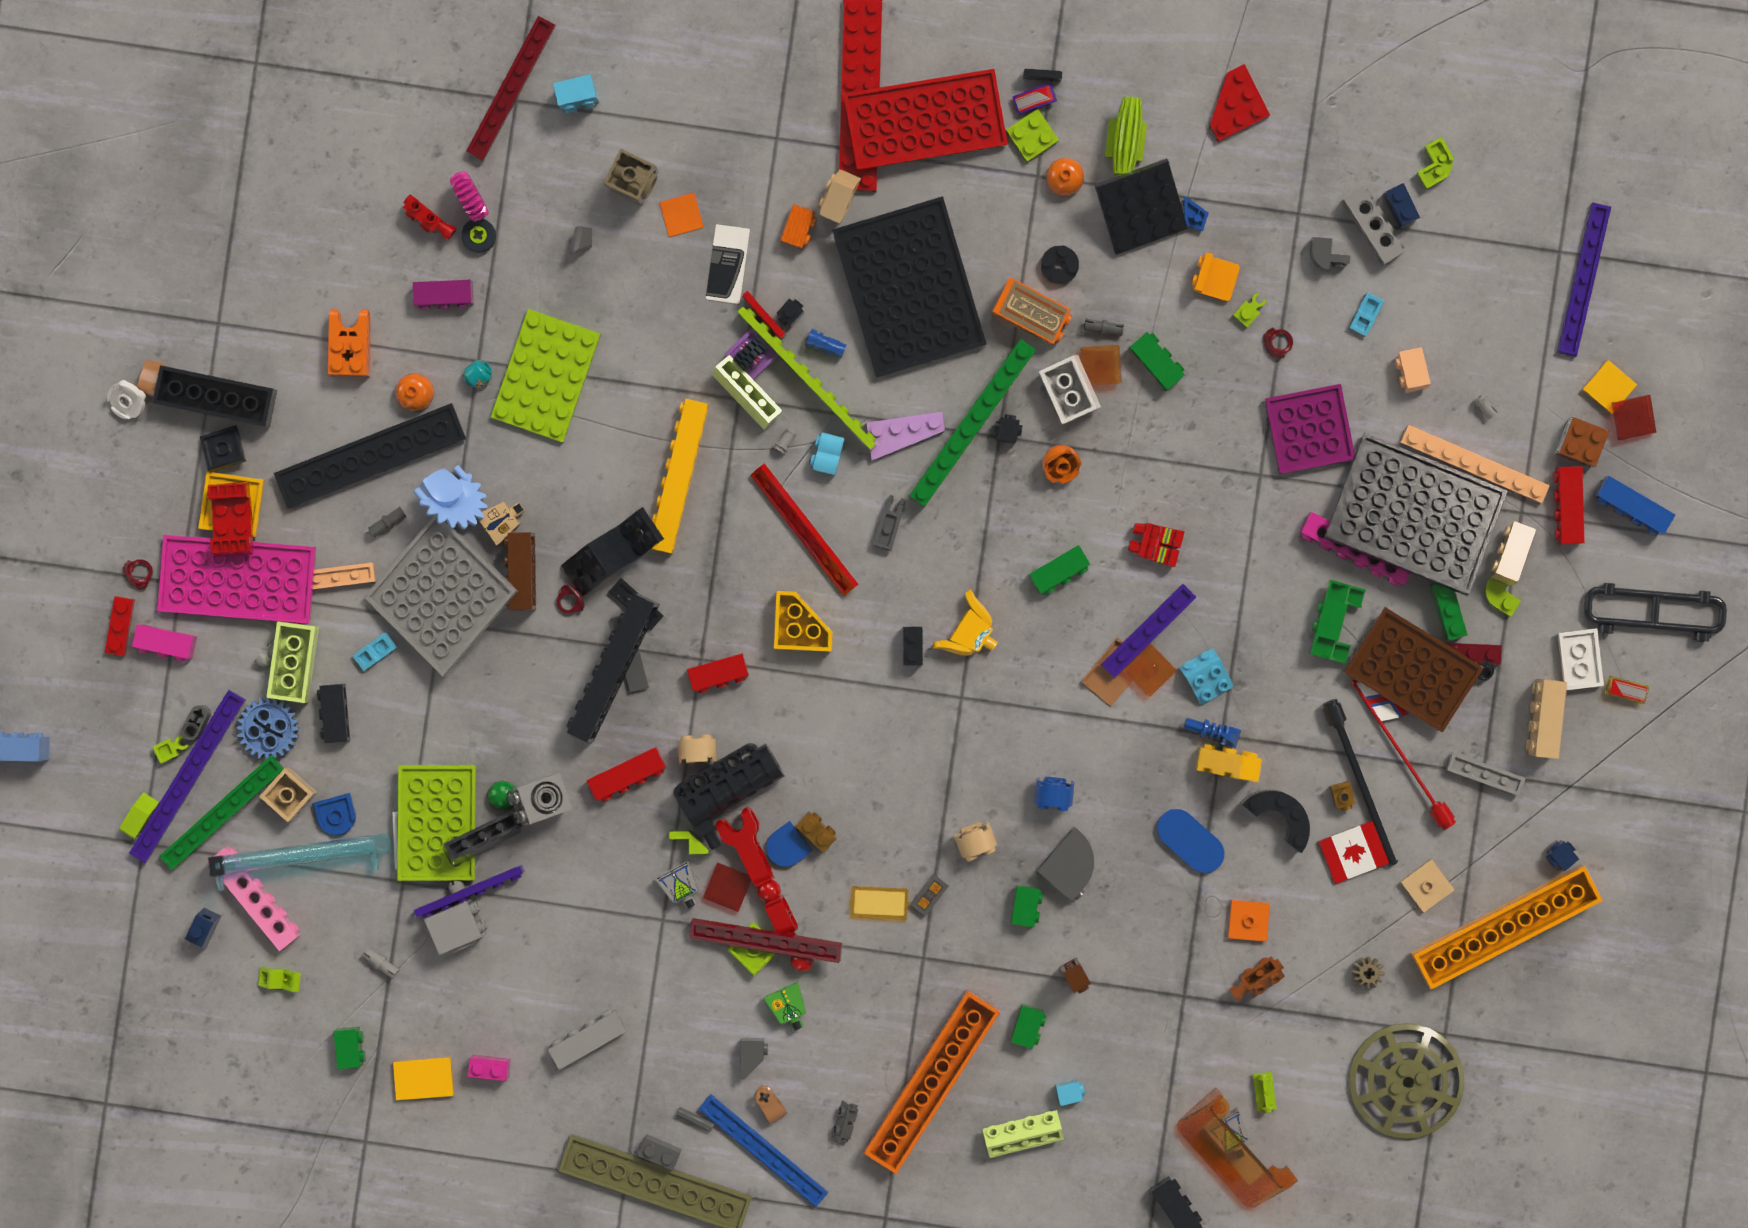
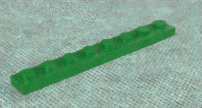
[159,755,284,870]

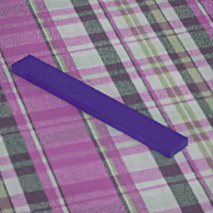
[1557,202,1611,357]

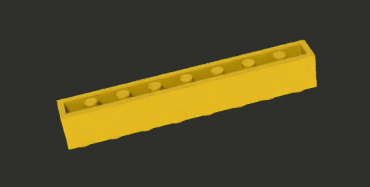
[652,399,709,554]

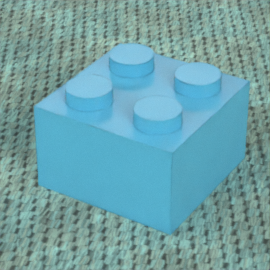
[553,74,599,113]

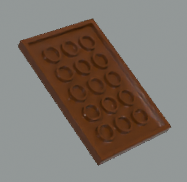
[1343,607,1484,733]

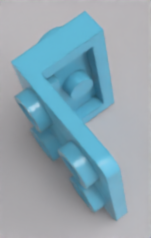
[1179,648,1233,704]

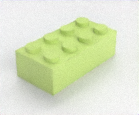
[267,621,319,703]

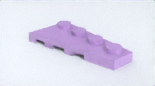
[866,412,945,461]

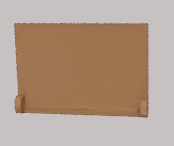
[1081,637,1147,706]

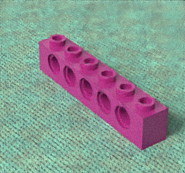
[1299,512,1410,587]

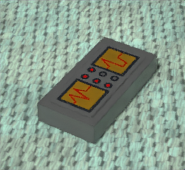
[910,874,949,916]

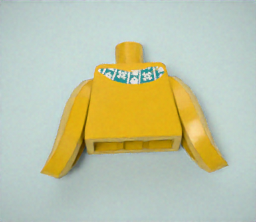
[932,589,998,656]

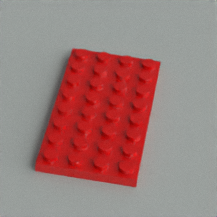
[843,69,1008,171]

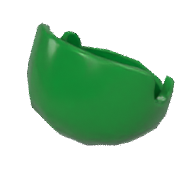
[488,780,516,810]

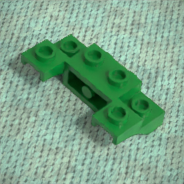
[1309,580,1366,664]

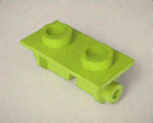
[1253,1071,1277,1113]

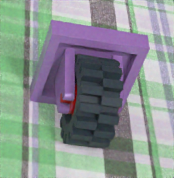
[725,328,779,380]

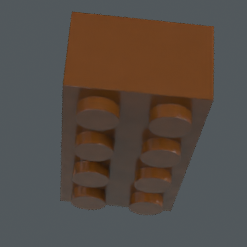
[504,532,536,610]

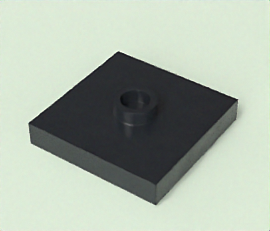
[200,425,246,473]

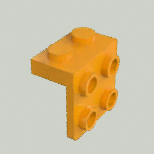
[1191,252,1240,301]

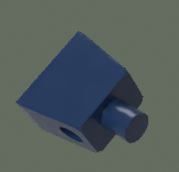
[185,908,221,949]

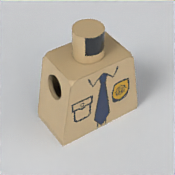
[478,502,525,546]

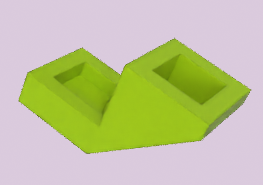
[118,792,160,840]
[669,830,709,854]
[258,967,301,992]

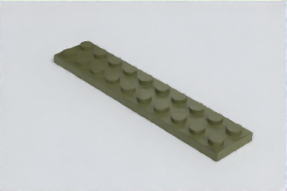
[558,1134,752,1228]

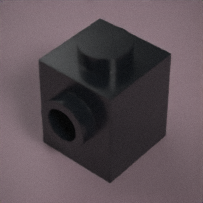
[777,298,804,327]
[994,414,1023,444]

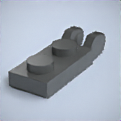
[873,495,905,551]

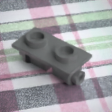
[832,1100,859,1143]

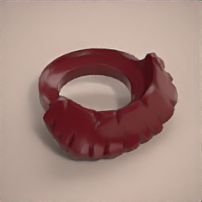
[1263,327,1293,359]
[123,559,153,590]
[557,584,585,614]

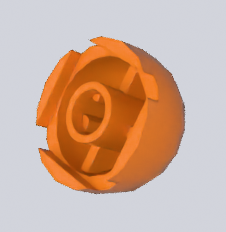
[1046,158,1084,197]
[395,373,435,412]
[1042,445,1082,484]

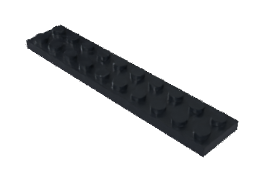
[274,403,467,509]

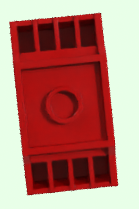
[208,482,253,557]

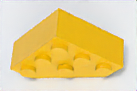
[774,591,833,652]
[1195,744,1262,782]

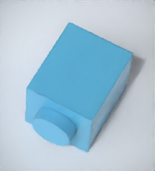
[1055,1079,1085,1106]

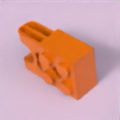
[328,309,371,377]

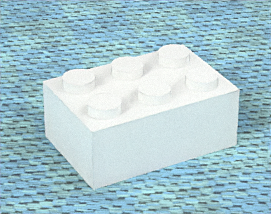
[1039,355,1101,424]

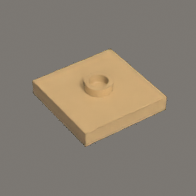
[1400,859,1454,913]

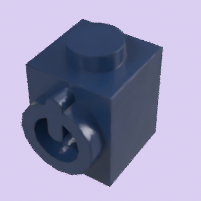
[1546,840,1579,871]

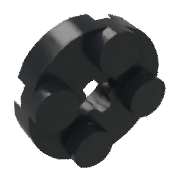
[1041,245,1079,284]

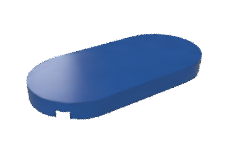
[1157,809,1225,873]

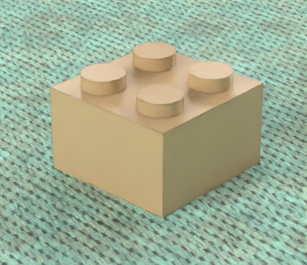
[818,169,861,223]
[259,767,317,822]

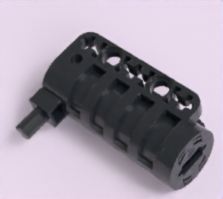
[674,743,785,851]

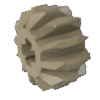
[1351,956,1385,989]

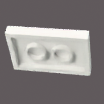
[1557,628,1604,690]

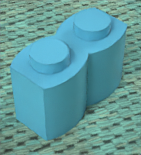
[810,432,844,476]

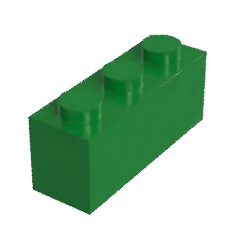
[1129,332,1185,391]
[1029,545,1091,595]
[1430,583,1468,641]

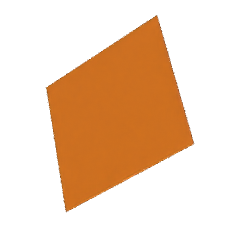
[659,193,704,237]

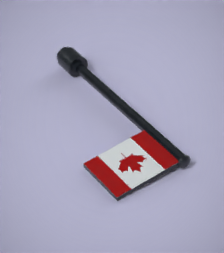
[1318,699,1398,884]

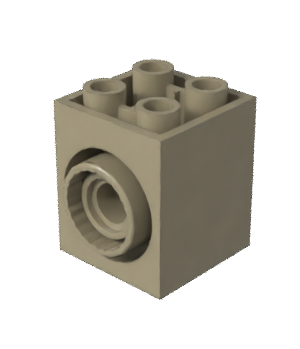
[604,148,659,206]

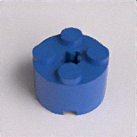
[1034,777,1075,811]

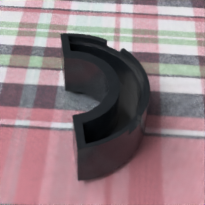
[1240,789,1310,853]

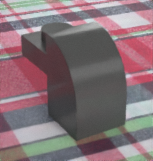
[1310,237,1350,271]

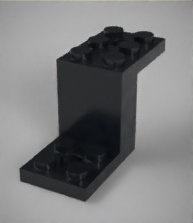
[561,507,664,597]

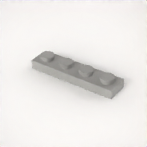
[1446,752,1526,796]

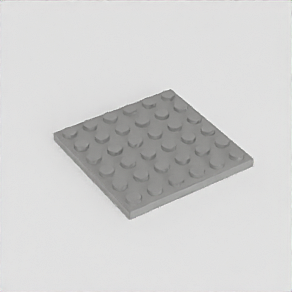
[365,515,518,676]

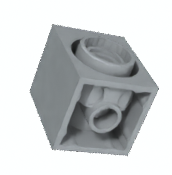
[507,773,572,826]
[424,898,488,955]

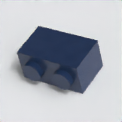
[1383,183,1420,228]

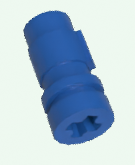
[805,329,847,359]

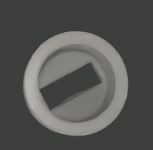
[254,650,270,667]
[448,880,465,894]

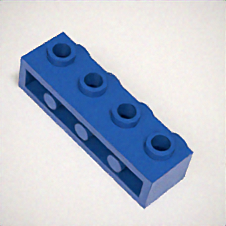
[1594,476,1676,536]

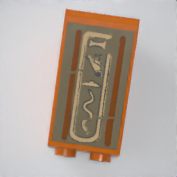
[992,277,1072,345]

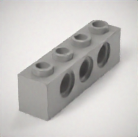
[1341,187,1404,266]

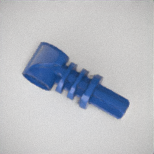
[1184,718,1241,748]

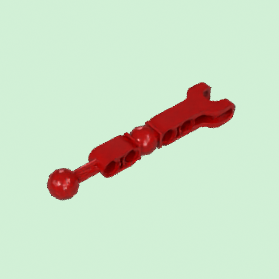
[716,807,814,972]

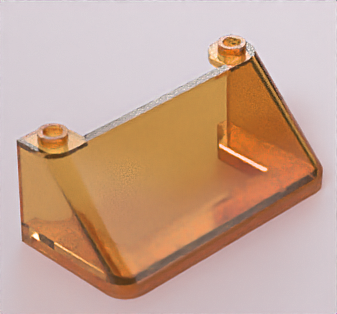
[1177,1087,1298,1208]

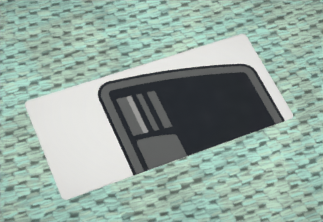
[706,224,750,304]

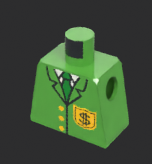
[764,982,806,1031]

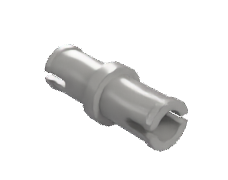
[361,947,400,979]

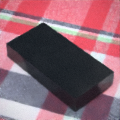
[1023,69,1062,82]

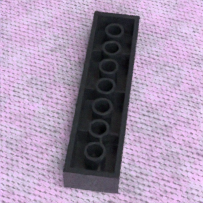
[566,593,660,743]

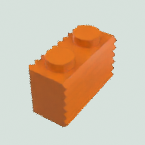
[780,204,817,249]

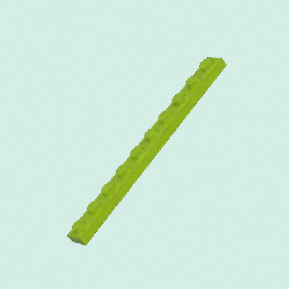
[737,307,877,451]

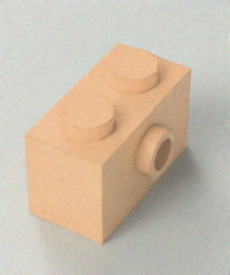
[1395,347,1430,393]

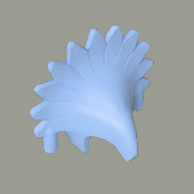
[413,465,488,530]

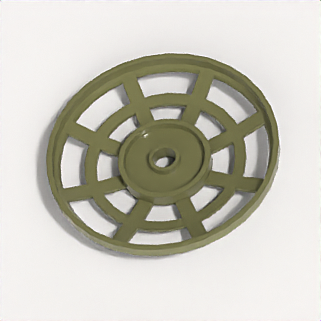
[1349,1023,1465,1139]

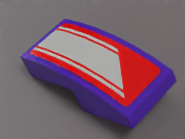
[1012,83,1057,115]

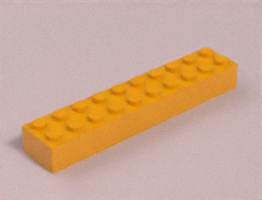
[1410,865,1603,990]

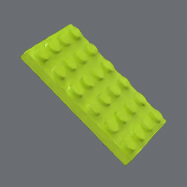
[491,309,601,443]
[397,765,476,881]

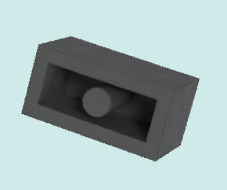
[638,1134,682,1171]

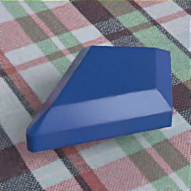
[1184,196,1209,231]

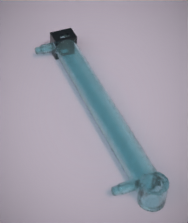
[208,834,392,891]

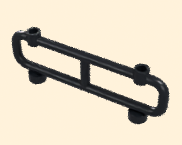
[1584,583,1727,642]

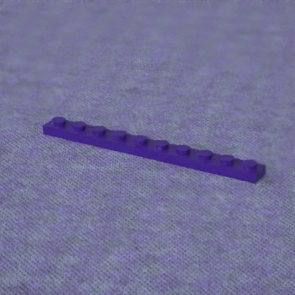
[129,690,246,863]

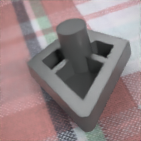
[570,226,592,254]

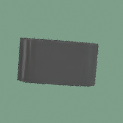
[181,705,211,740]

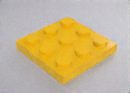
[198,472,265,537]

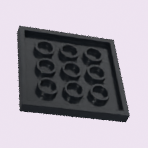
[1094,158,1188,255]

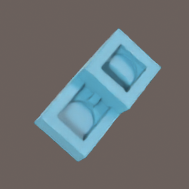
[1349,292,1385,337]
[353,632,397,671]

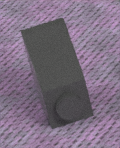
[740,1038,768,1079]

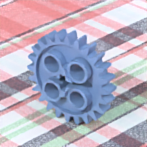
[236,698,300,759]

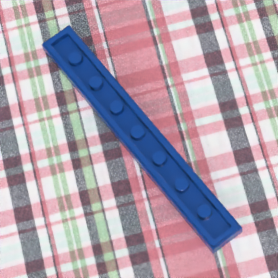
[699,1094,828,1207]

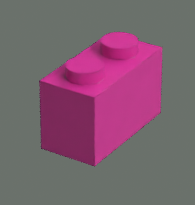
[468,1055,511,1081]

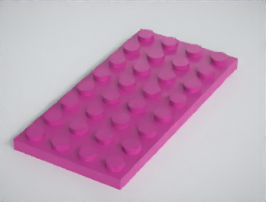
[157,535,316,624]

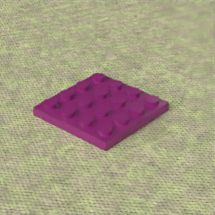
[1265,384,1355,474]

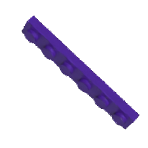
[1101,584,1196,678]
[414,865,525,918]

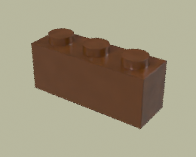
[1060,957,1091,994]

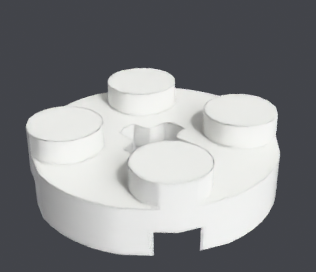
[107,380,146,419]

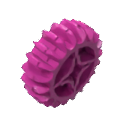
[450,170,489,222]

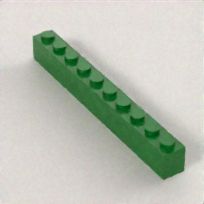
[909,339,1036,507]

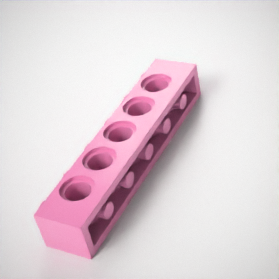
[207,846,300,952]

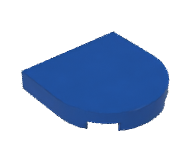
[312,793,356,836]
[766,820,812,867]

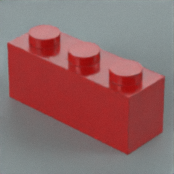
[687,653,749,694]

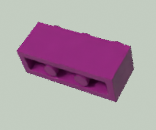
[413,280,474,310]

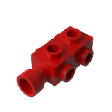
[402,194,457,241]

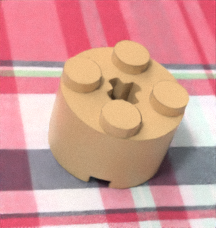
[678,734,717,765]
[953,821,997,861]

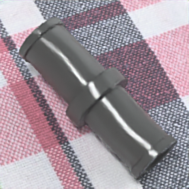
[1084,318,1124,336]
[368,506,407,538]

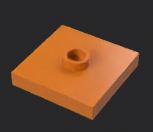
[1228,899,1270,942]

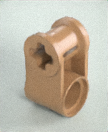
[756,1086,788,1124]

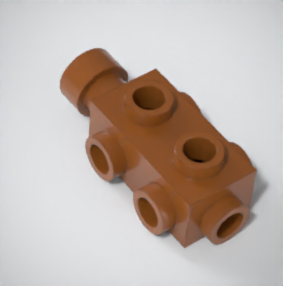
[1229,956,1285,1002]

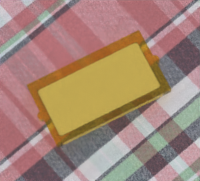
[849,886,910,920]

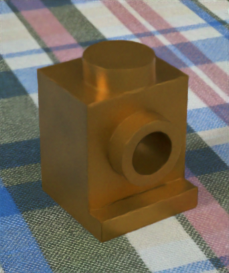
[1329,781,1356,811]

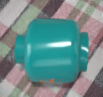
[463,360,493,389]

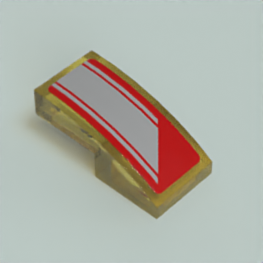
[1605,676,1650,705]

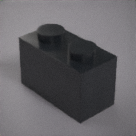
[903,627,923,665]

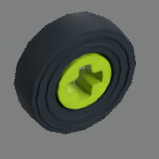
[461,219,496,253]

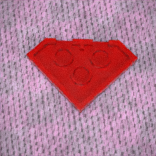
[1210,64,1270,142]

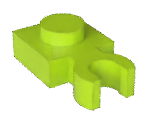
[1233,293,1267,328]
[153,735,190,764]

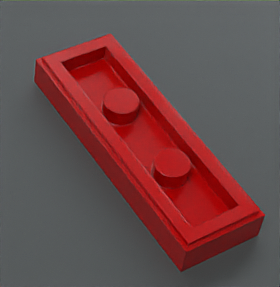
[742,291,786,339]

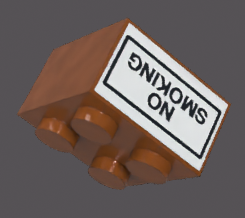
[1555,417,1609,468]

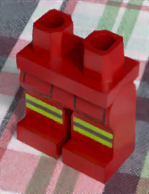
[1128,523,1185,567]

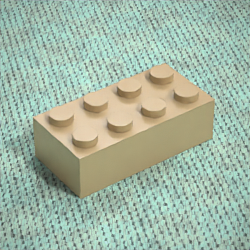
[1526,679,1567,759]

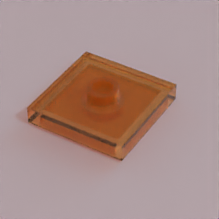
[1081,345,1122,385]
[1123,643,1177,697]

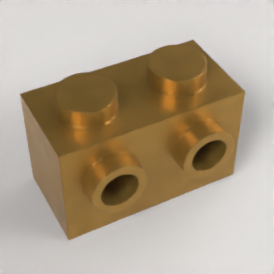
[795,811,837,853]

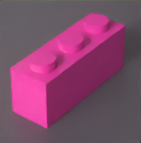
[132,624,197,662]

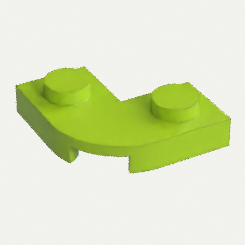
[1417,137,1453,189]
[1485,572,1521,617]

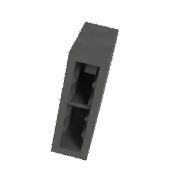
[1037,827,1094,901]

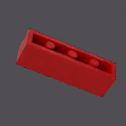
[1553,466,1585,544]
[586,746,667,802]

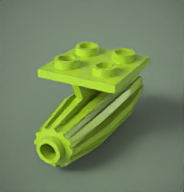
[1104,96,1147,176]

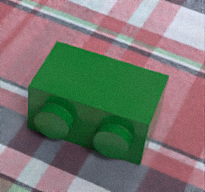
[1011,884,1043,927]
[1010,1003,1047,1049]
[333,1026,366,1069]

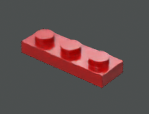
[105,596,135,656]

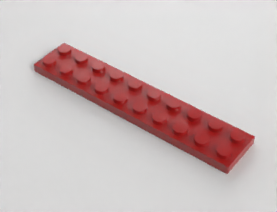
[839,0,882,191]

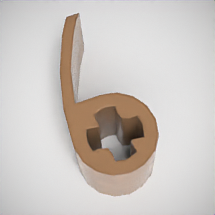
[137,360,165,398]

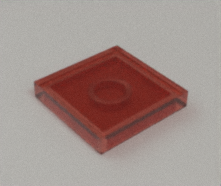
[1612,395,1657,440]
[703,862,751,912]

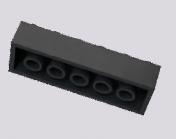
[152,365,277,428]

